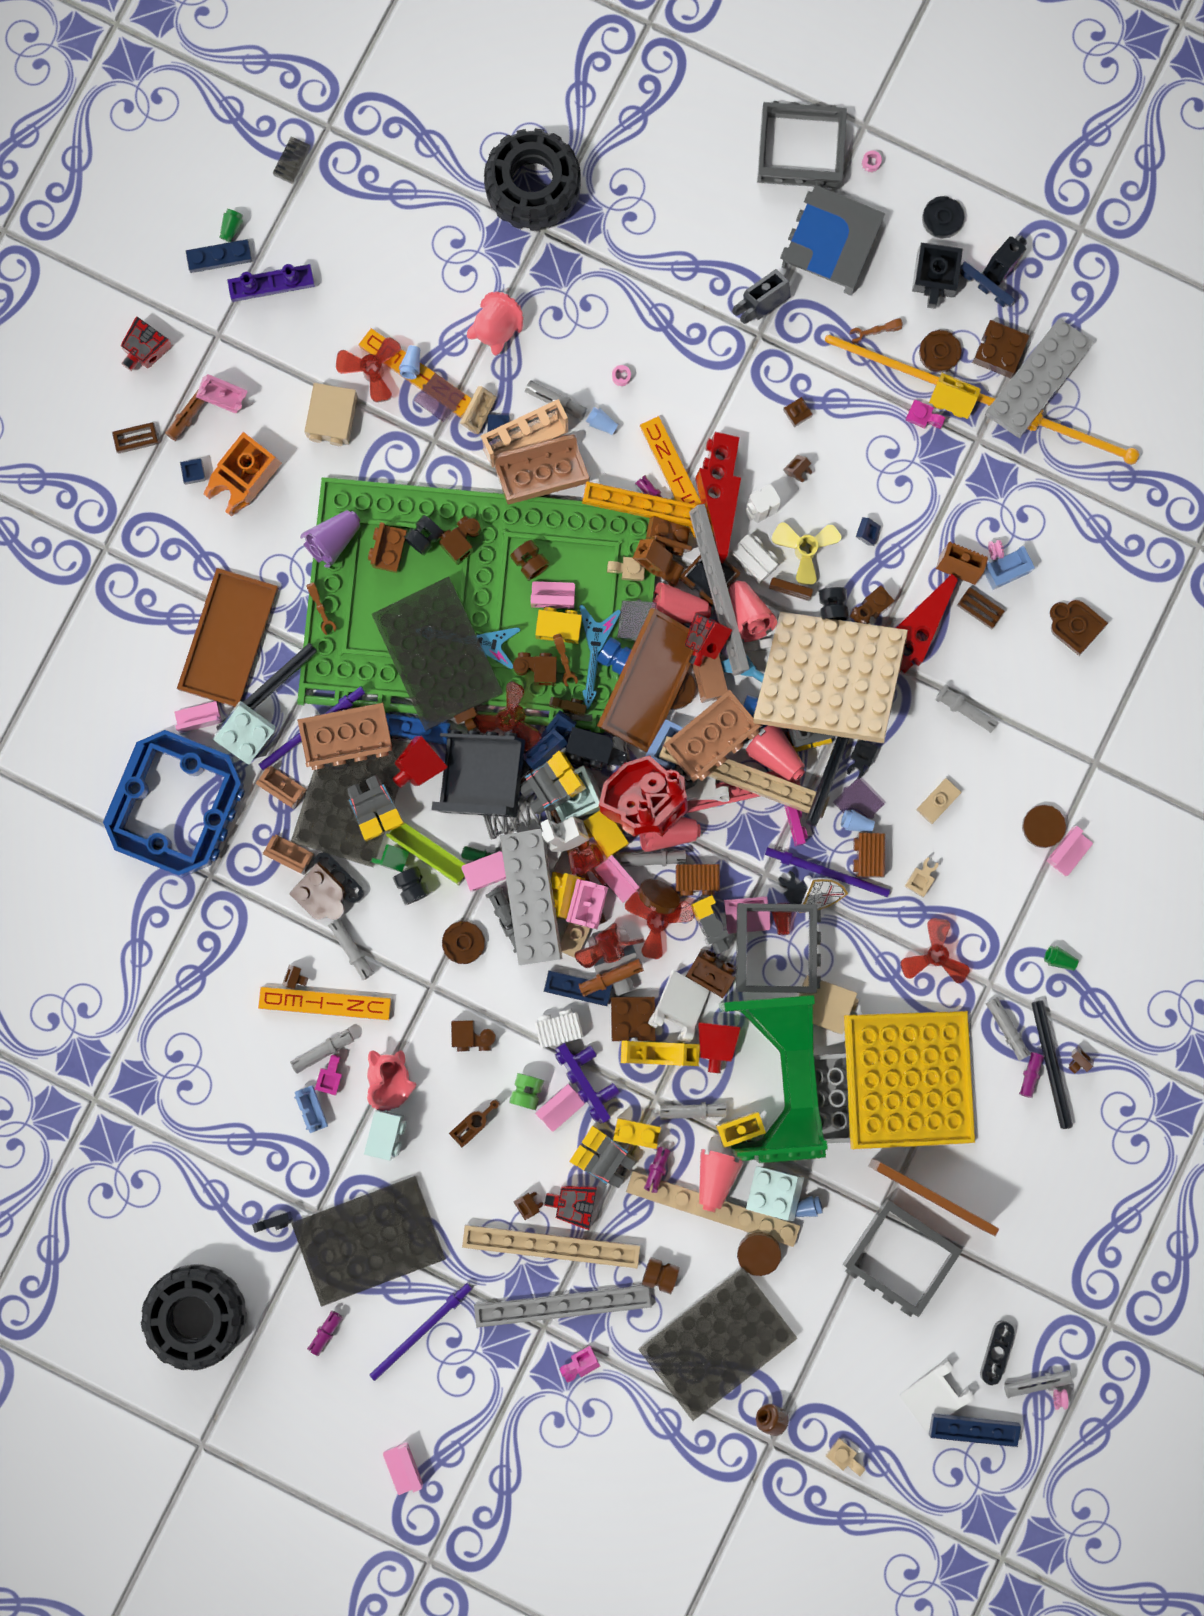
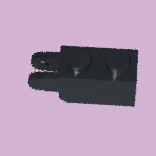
[732,269,791,324]

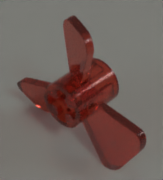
[336,337,401,403]
[474,681,541,751]
[569,840,610,889]
[625,892,694,959]
[900,918,970,984]
[574,922,645,968]

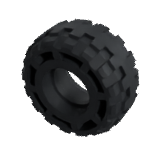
[484,128,581,231]
[141,1264,247,1371]

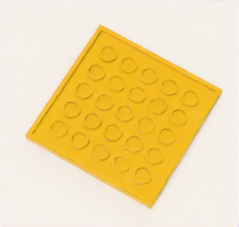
[844,1011,975,1149]

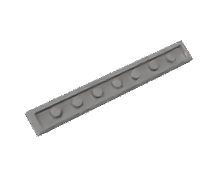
[689,504,749,676]
[474,1285,652,1328]

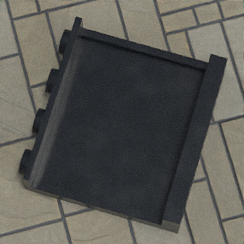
[431,730,526,818]

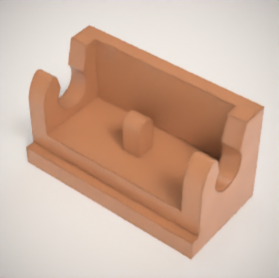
[692,655,728,703]
[255,766,307,809]
[263,834,314,875]

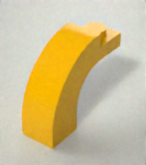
[621,1041,700,1066]

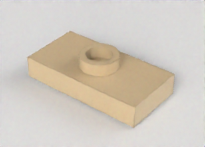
[460,386,497,434]
[916,778,962,824]
[560,922,591,959]

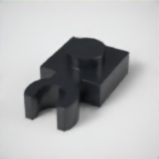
[847,739,878,779]
[778,871,807,904]
[252,1211,293,1233]

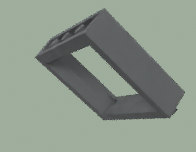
[757,101,847,189]
[736,903,821,993]
[843,1198,963,1317]

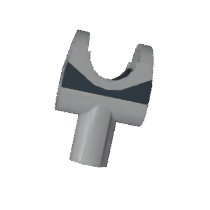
[588,926,638,996]

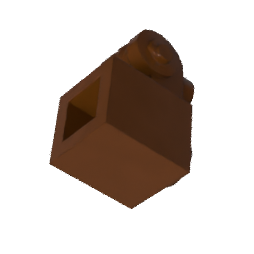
[439,516,481,565]
[850,585,895,624]
[513,652,557,686]
[451,1020,496,1052]

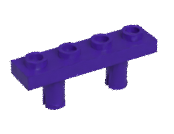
[227,264,315,302]
[554,1043,620,1124]

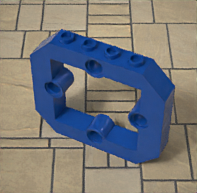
[103,730,245,877]

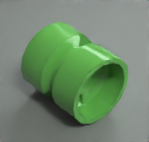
[509,1073,544,1110]

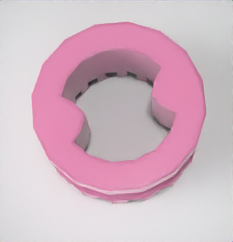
[862,150,882,173]
[612,365,631,387]
[988,540,1004,560]
[1053,1389,1068,1410]

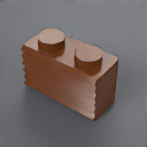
[936,541,988,585]
[853,833,885,878]
[675,864,720,896]

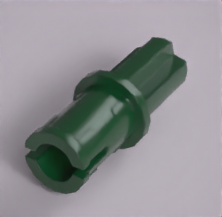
[461,846,493,861]

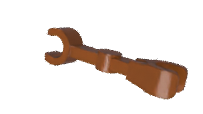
[849,318,903,344]
[306,582,336,635]
[553,634,578,686]

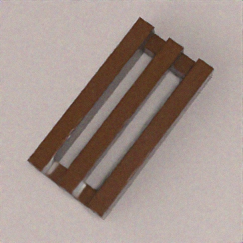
[112,422,159,454]
[768,577,813,601]
[956,587,1005,630]

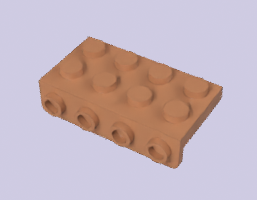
[494,434,590,505]
[663,690,762,782]
[297,703,393,770]

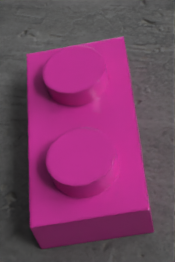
[784,805,808,847]

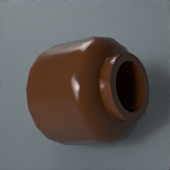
[756,1404,789,1436]

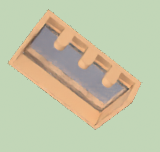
[481,399,569,468]

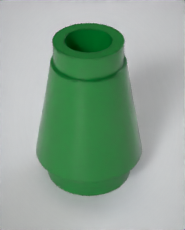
[219,209,243,242]
[1044,946,1079,971]

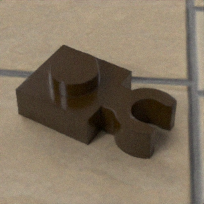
[549,697,587,717]

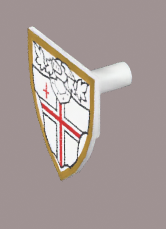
[799,876,848,913]

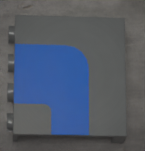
[780,185,885,295]

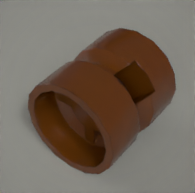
[510,540,550,581]
[641,1257,680,1295]

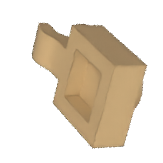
[607,557,644,581]
[825,1438,866,1476]

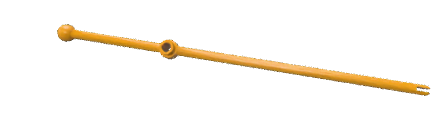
[825,335,1139,465]

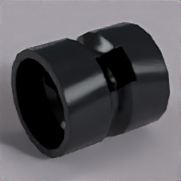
[403,515,444,556]
[819,587,849,621]
[392,866,430,906]

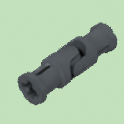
[486,887,517,953]

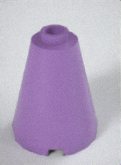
[300,510,361,568]

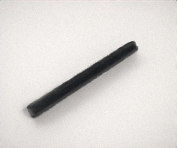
[216,643,318,731]
[806,736,849,827]
[1031,1000,1073,1129]

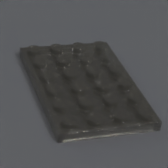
[372,576,504,731]
[291,738,409,868]
[291,1176,446,1307]
[638,1267,798,1421]

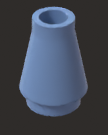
[795,1195,823,1217]

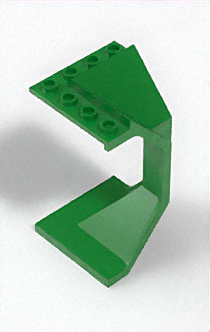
[719,995,828,1163]

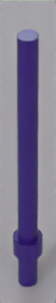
[258,686,366,771]
[765,847,890,897]
[369,1283,473,1381]

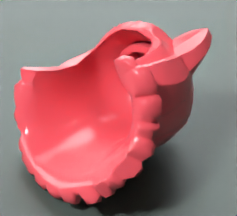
[467,291,523,356]
[367,1050,416,1111]

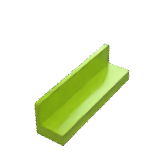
[386,823,466,886]

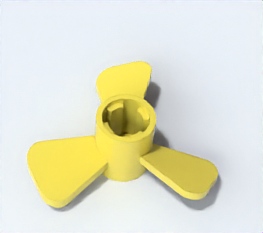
[771,522,841,585]

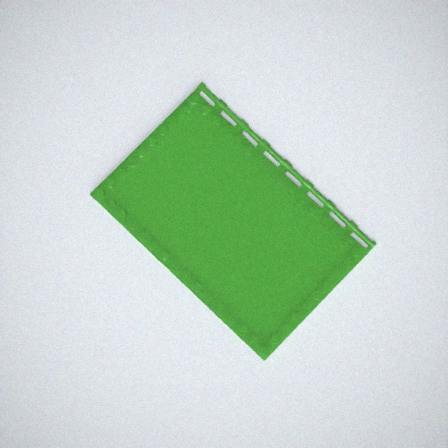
[297,477,655,733]

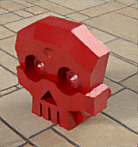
[599,755,688,837]

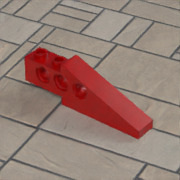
[695,431,741,563]
[896,574,958,674]

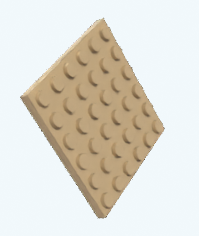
[753,612,907,743]

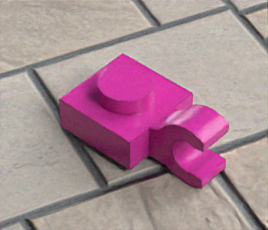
[905,399,945,429]
[315,1054,342,1096]
[559,1346,601,1383]

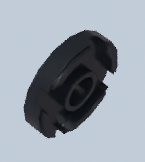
[922,196,965,239]

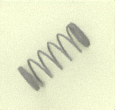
[483,797,552,840]

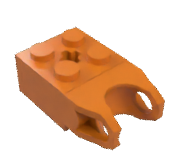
[203,432,282,517]

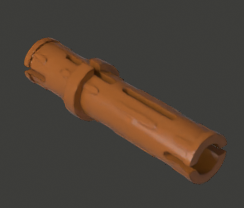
[165,390,205,441]
[579,958,644,997]

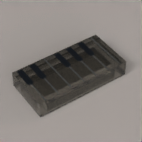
[273,136,311,184]

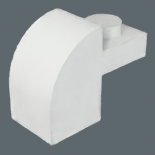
[540,816,590,852]

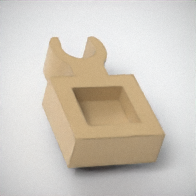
[904,857,938,898]

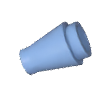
[399,345,421,379]
[586,407,618,435]
[841,810,875,833]

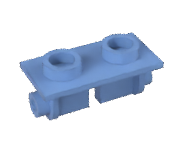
[294,1085,328,1133]

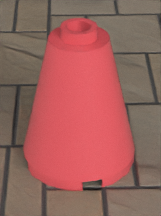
[728,581,777,642]
[652,582,711,624]
[746,726,805,781]
[639,817,701,852]
[699,1149,744,1213]

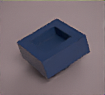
[487,414,510,438]
[180,458,206,485]
[856,517,881,546]

